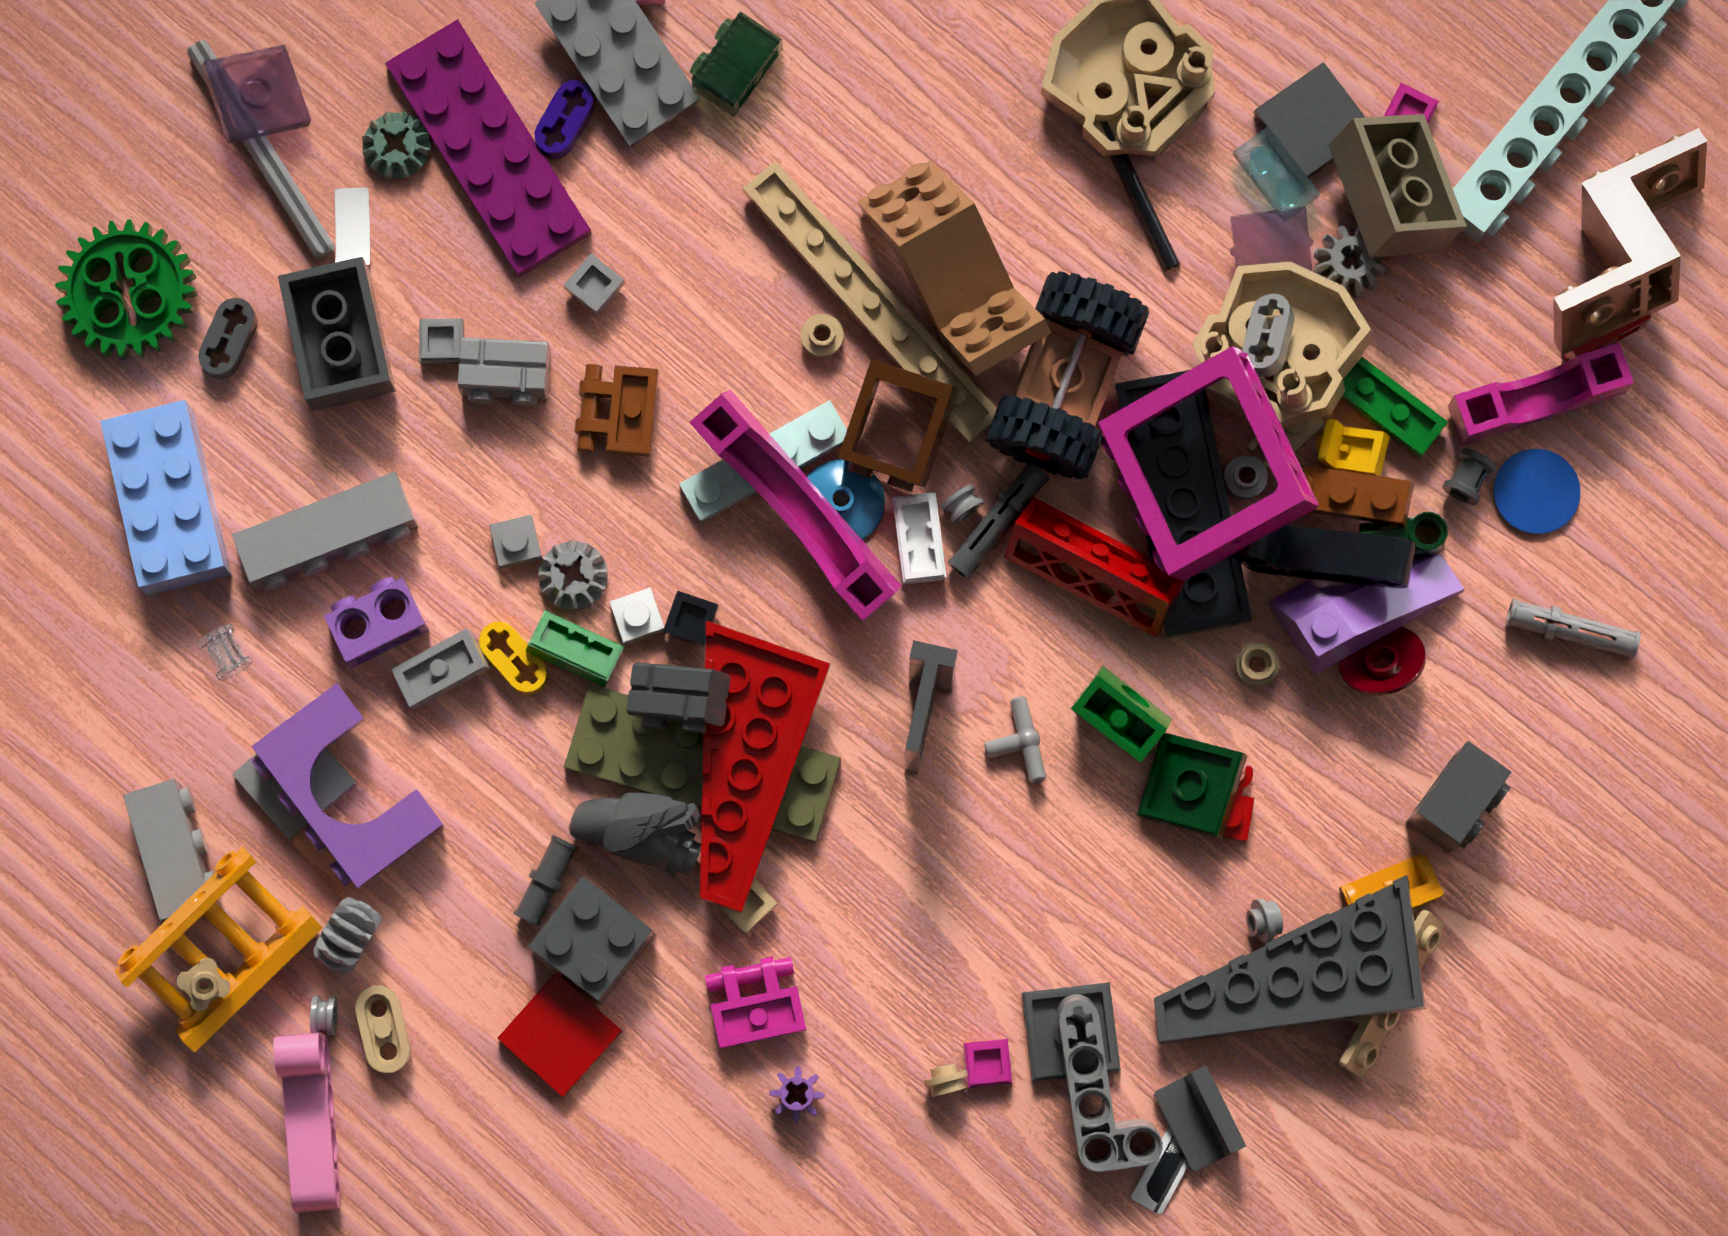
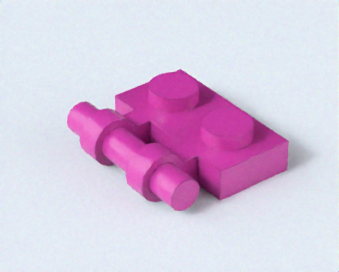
[705,956,807,1049]

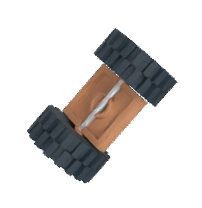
[986,271,1150,479]

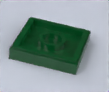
[1137,733,1247,840]

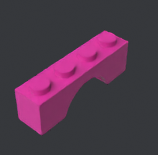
[1448,342,1634,446]

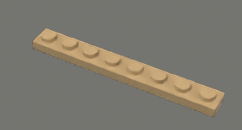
[743,161,997,445]

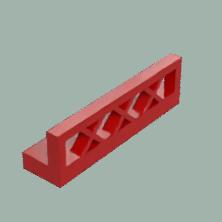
[1004,497,1186,637]

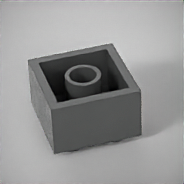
[1406,741,1512,853]
[528,876,656,1004]

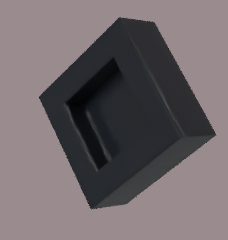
[663,590,719,648]

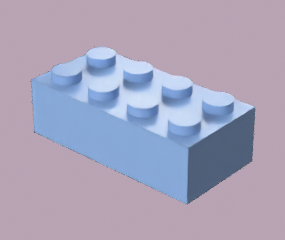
[100,400,232,596]

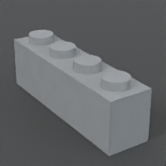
[231,472,418,591]

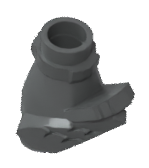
[569,792,701,876]

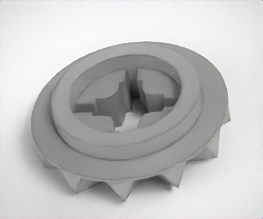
[538,540,608,610]

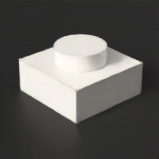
[609,587,664,645]

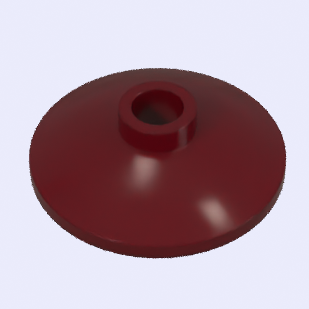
[1338,627,1426,696]

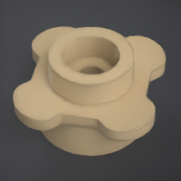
[177,958,230,1011]

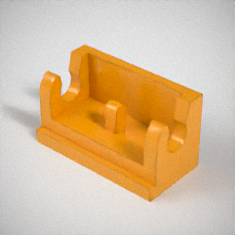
[1339,853,1445,909]

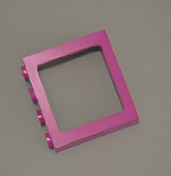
[1098,346,1319,581]

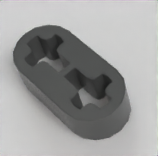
[198,298,258,379]

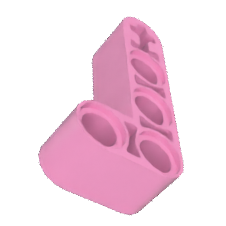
[273,1032,341,1213]

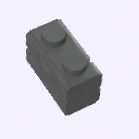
[626,662,731,733]

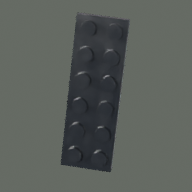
[1115,370,1252,638]

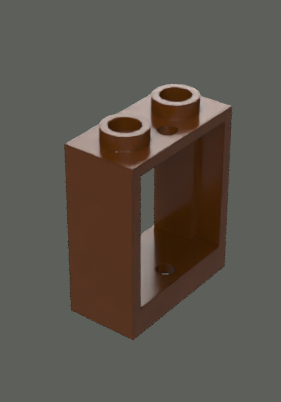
[838,358,959,492]

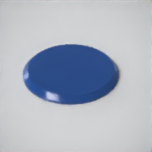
[1493,449,1581,534]

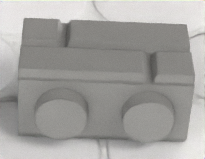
[458,337,551,406]

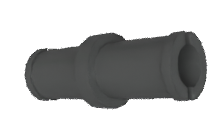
[514,835,578,926]

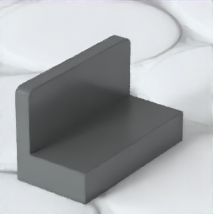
[1153,1066,1246,1172]

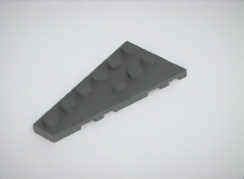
[1154,875,1426,1044]

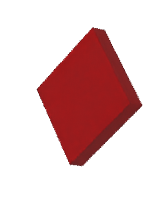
[497,972,623,1098]

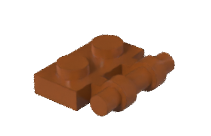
[574,364,659,457]

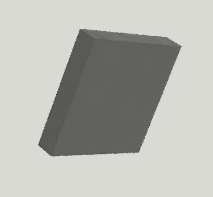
[1254,62,1365,181]
[1021,982,1121,1082]

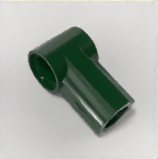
[1359,512,1448,558]

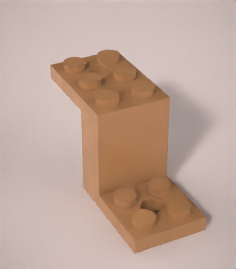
[1554,128,1707,355]
[858,160,1051,376]

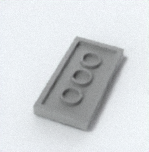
[534,0,701,147]

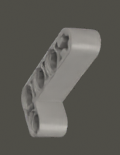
[1057,994,1163,1172]

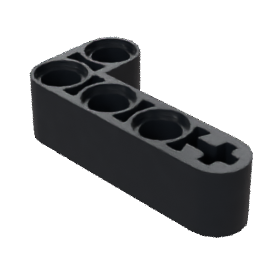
[1231,525,1416,588]

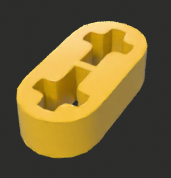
[479,621,548,695]

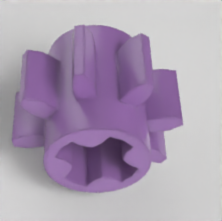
[769,1066,825,1123]

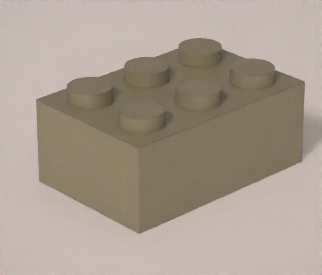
[1328,114,1467,258]

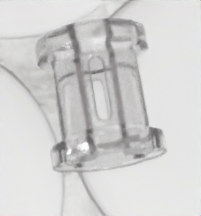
[197,624,253,681]

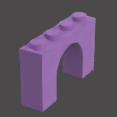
[251,683,443,889]

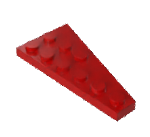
[700,621,830,914]

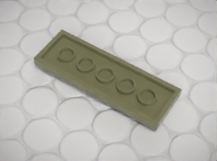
[564,684,841,843]

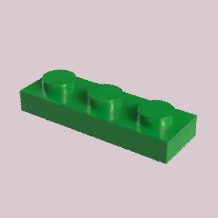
[1341,357,1448,458]

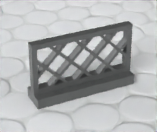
[905,640,958,774]

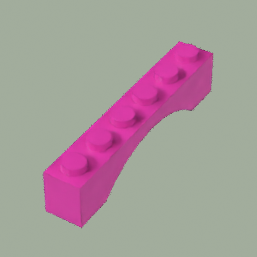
[689,389,902,621]

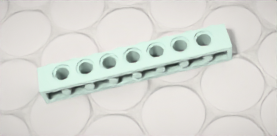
[1453,0,1688,243]

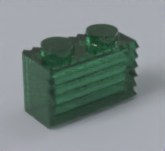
[690,11,783,117]

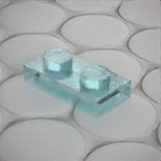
[1233,126,1320,222]

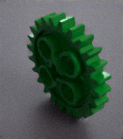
[55,219,198,360]

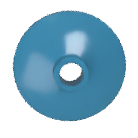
[807,459,885,540]

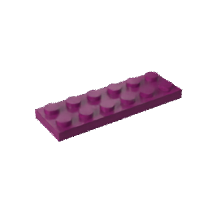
[385,19,592,278]

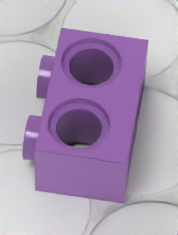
[324,577,430,669]

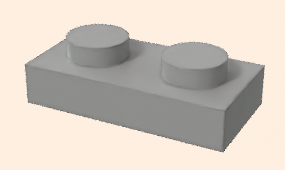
[391,628,490,710]

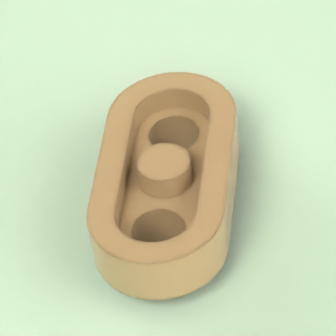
[355,986,412,1074]

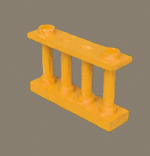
[114,846,323,1053]

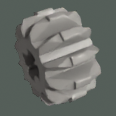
[1313,226,1387,299]
[313,897,381,974]

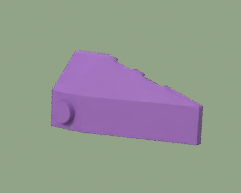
[1269,554,1464,675]

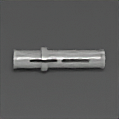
[1506,598,1641,659]

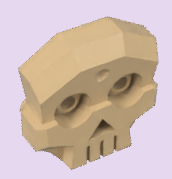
[1041,0,1215,160]
[1192,261,1373,430]

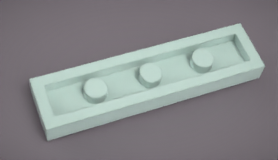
[679,400,847,523]

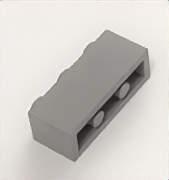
[123,779,215,922]

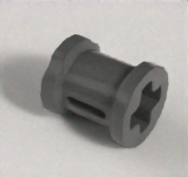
[1442,448,1496,505]

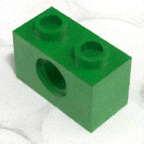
[1071,666,1172,763]

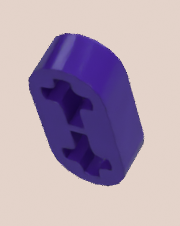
[534,80,595,159]

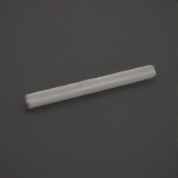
[187,40,335,259]

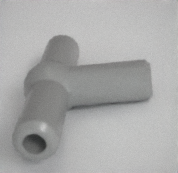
[984,696,1046,784]

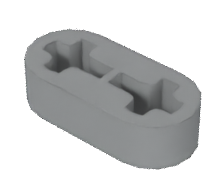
[1242,294,1295,378]

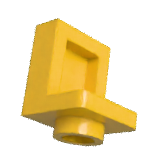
[1316,419,1390,476]

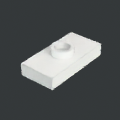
[893,492,946,585]

